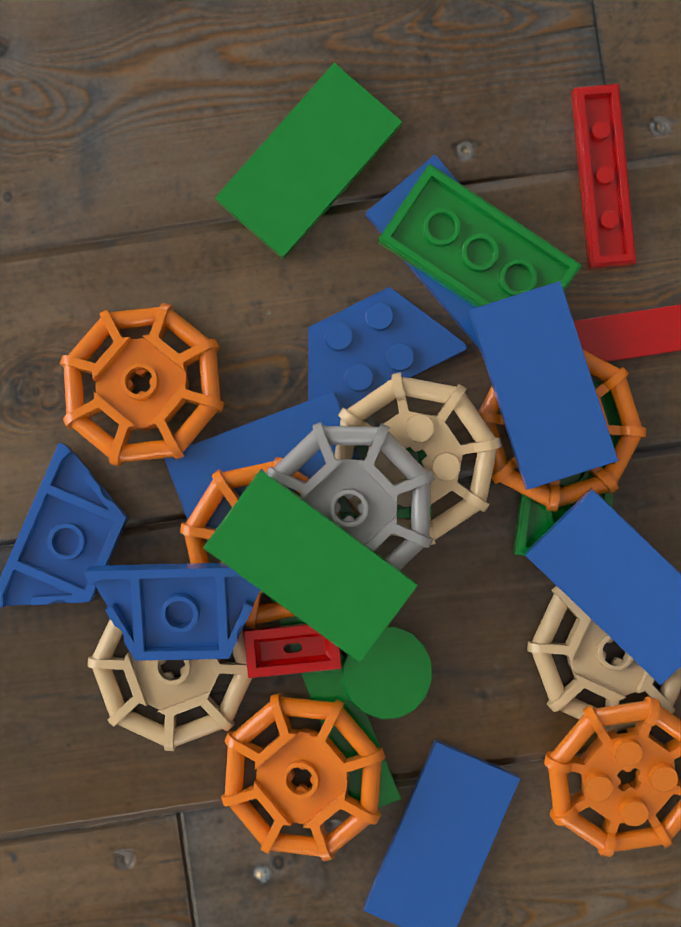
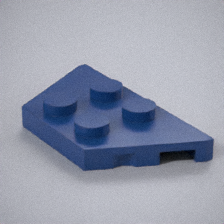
[308,287,468,410]
[0,443,129,607]
[85,563,260,661]

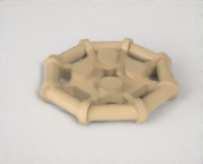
[334,372,502,545]
[527,586,681,734]
[88,619,252,751]

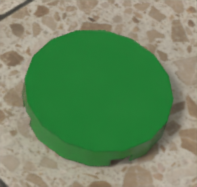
[341,626,432,719]

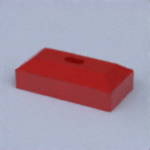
[244,623,341,678]

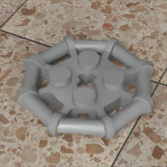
[267,422,435,570]

